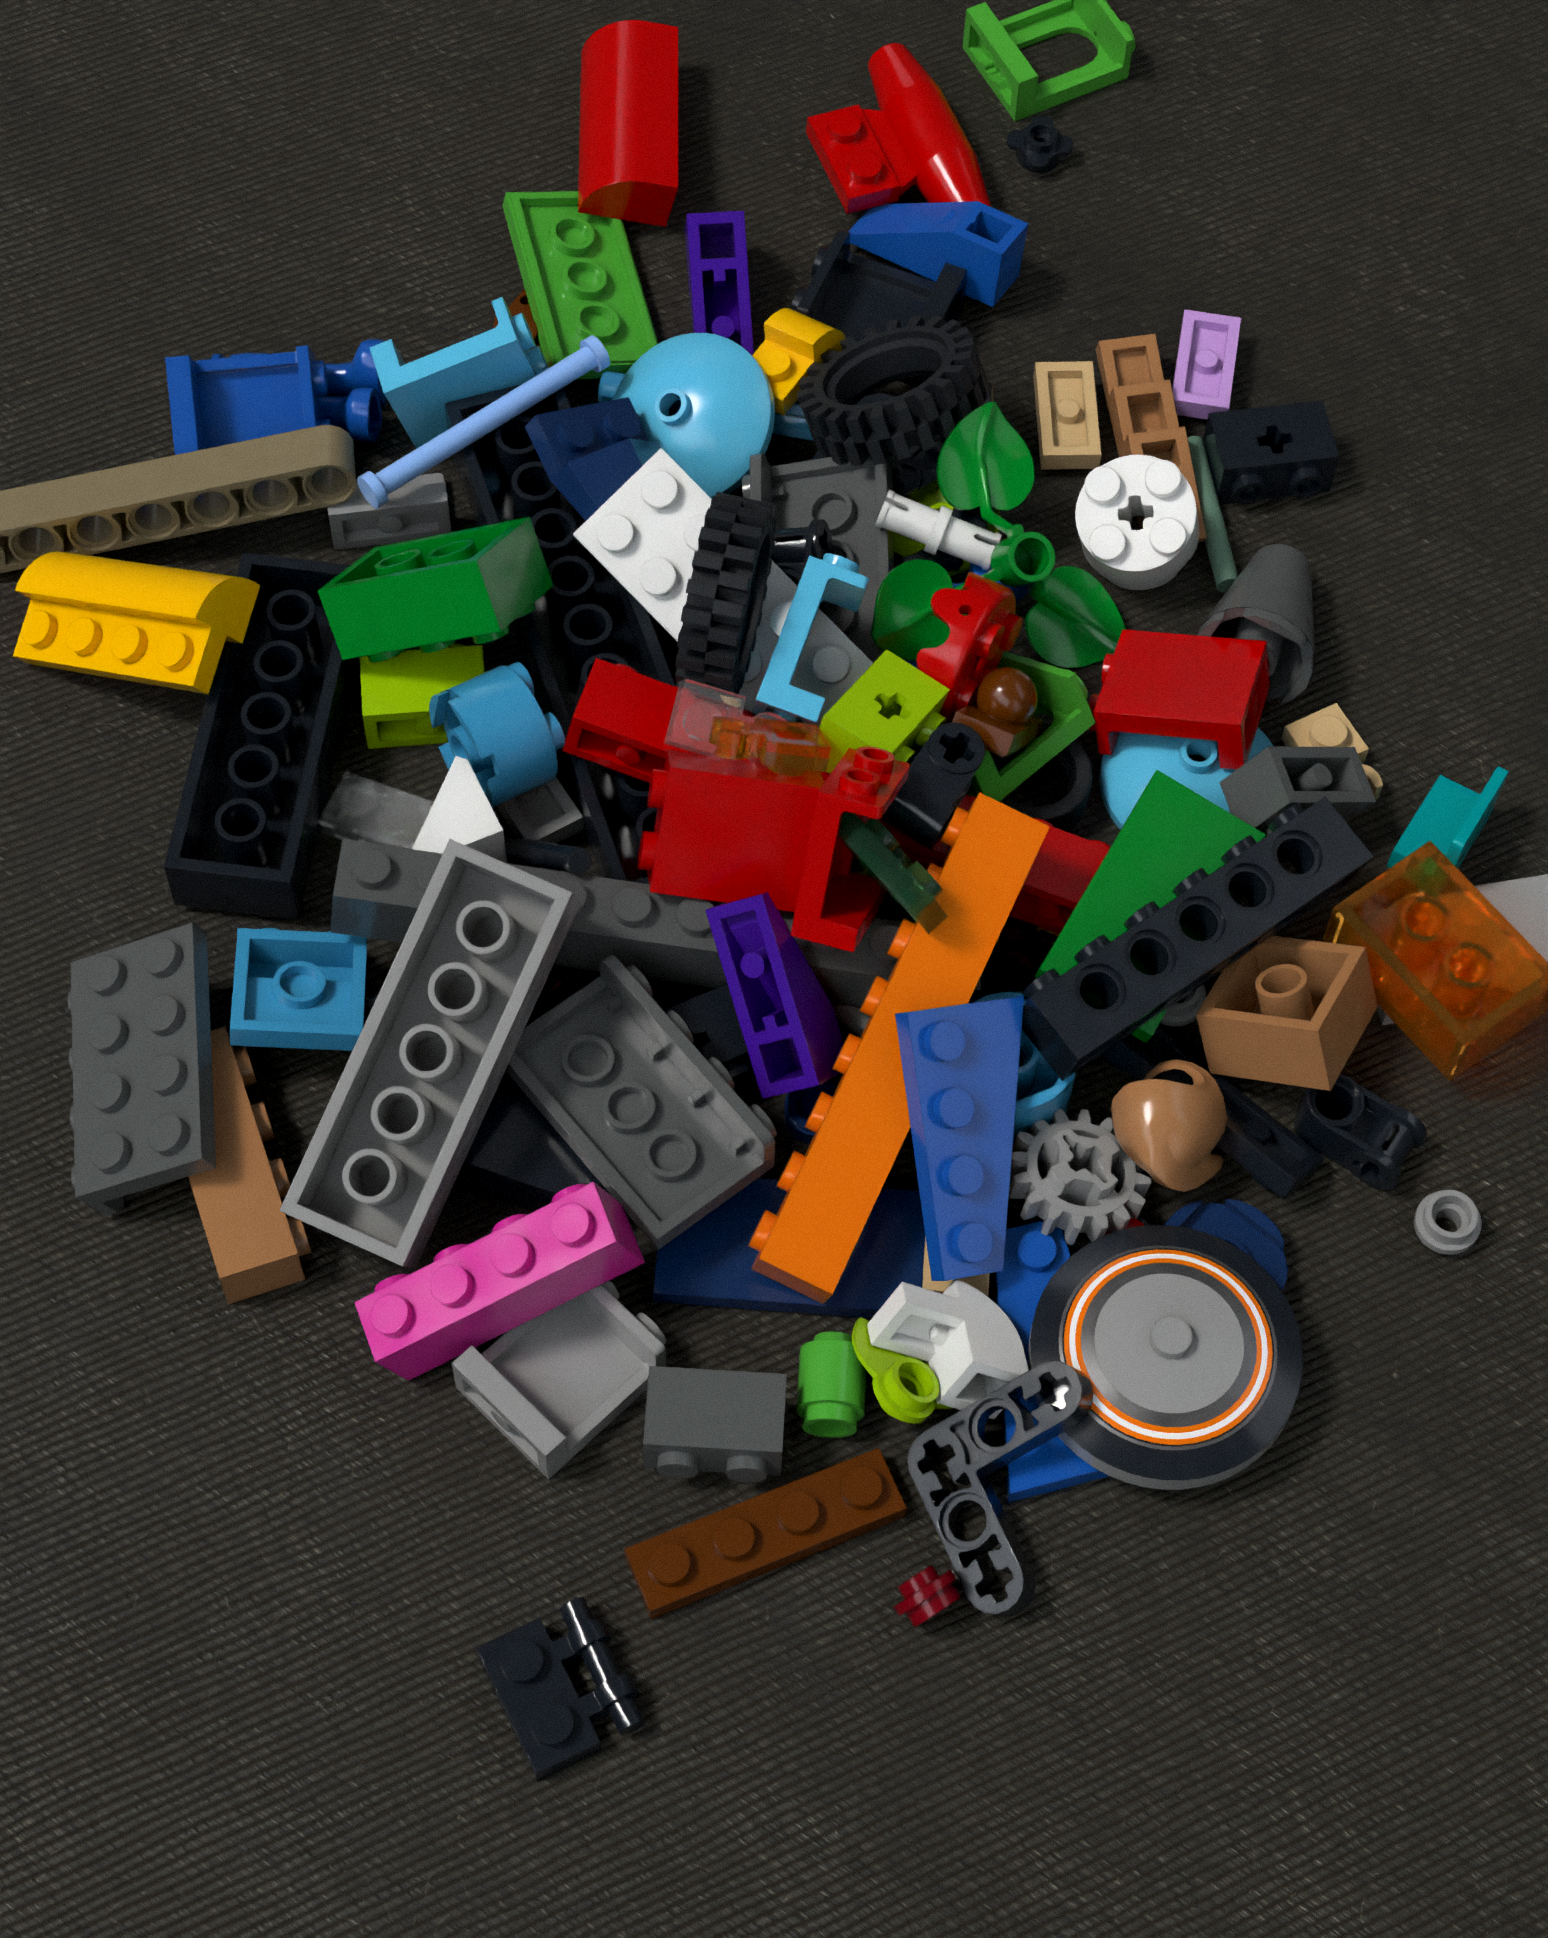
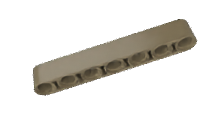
[0,425,357,573]

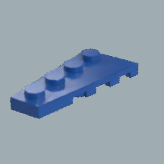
[895,996,1024,1281]
[994,1220,1108,1503]

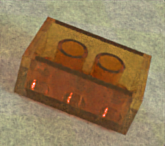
[1322,841,1548,1081]

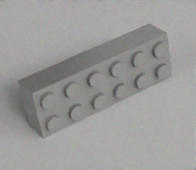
[279,839,581,1269]

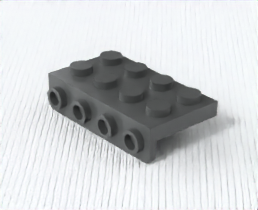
[742,453,895,663]
[68,922,216,1216]
[505,954,777,1250]

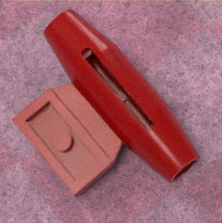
[806,43,992,214]

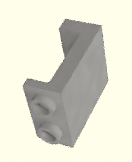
[452,1280,666,1479]

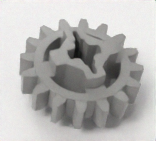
[1009,1109,1151,1245]

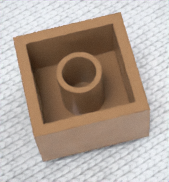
[1196,936,1378,1091]

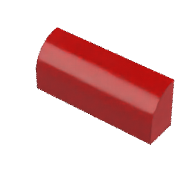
[578,20,678,227]

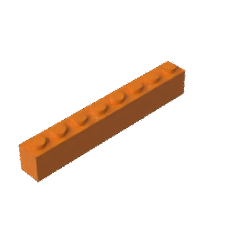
[748,792,1050,1304]

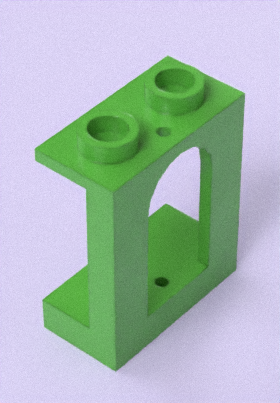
[963,0,1135,121]
[915,651,1096,802]

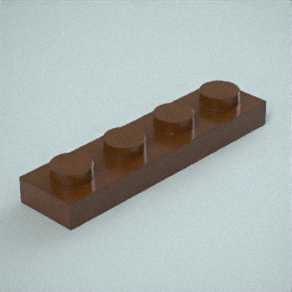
[624,1448,907,1620]

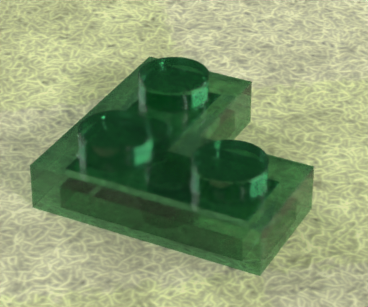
[838,812,948,934]

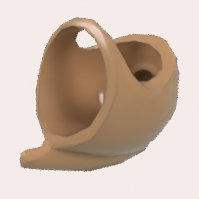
[1111,1059,1227,1192]

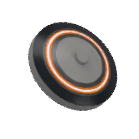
[1028,1225,1303,1490]

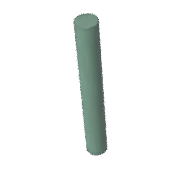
[1187,436,1238,593]

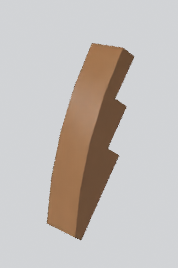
[1095,334,1207,542]

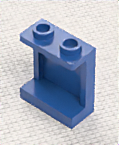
[165,345,332,455]

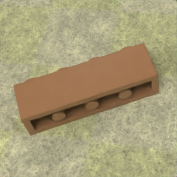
[188,1026,311,1304]

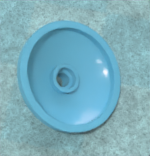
[613,333,775,499]
[1099,728,1273,830]

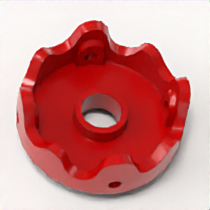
[916,572,1023,724]

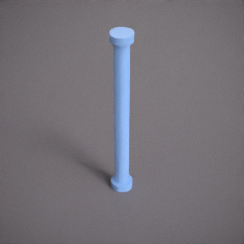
[357,335,610,509]

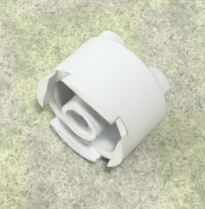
[1075,455,1199,590]

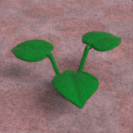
[871,402,1126,669]

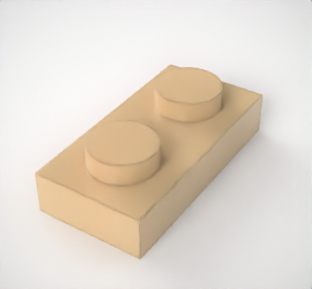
[1033,361,1101,470]

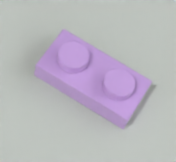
[1172,309,1241,419]

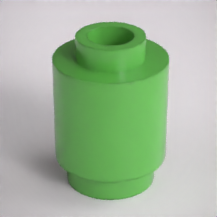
[796,1331,867,1438]

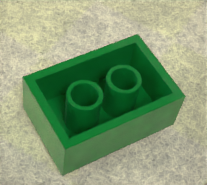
[318,517,553,663]

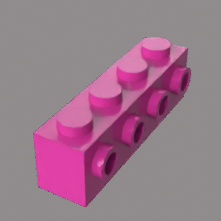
[354,1182,645,1381]

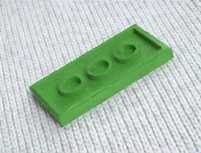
[502,191,658,380]

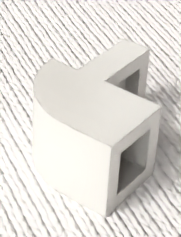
[867,1279,1029,1419]

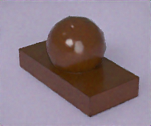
[952,667,1044,757]

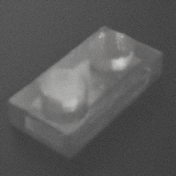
[319,771,434,849]

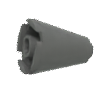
[1196,544,1315,704]

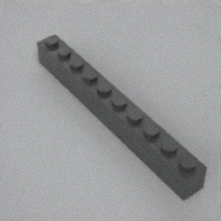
[330,839,982,1008]

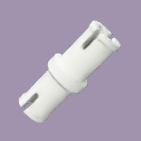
[875,489,1002,571]

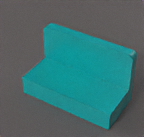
[1386,766,1509,895]

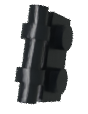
[476,1597,646,1781]

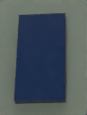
[653,1178,925,1318]

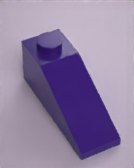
[685,211,754,355]
[705,892,844,1099]

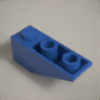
[848,201,1029,307]

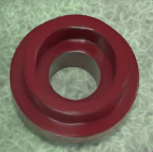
[893,1564,961,1627]

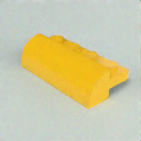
[13,551,261,694]

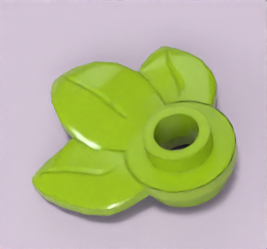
[852,1317,954,1424]

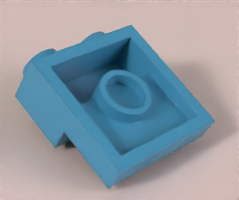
[230,928,367,1051]

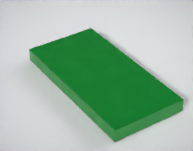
[1035,770,1266,1043]

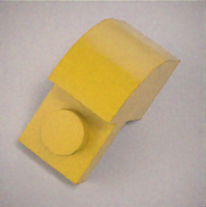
[752,308,846,416]

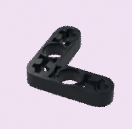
[907,1361,1093,1617]

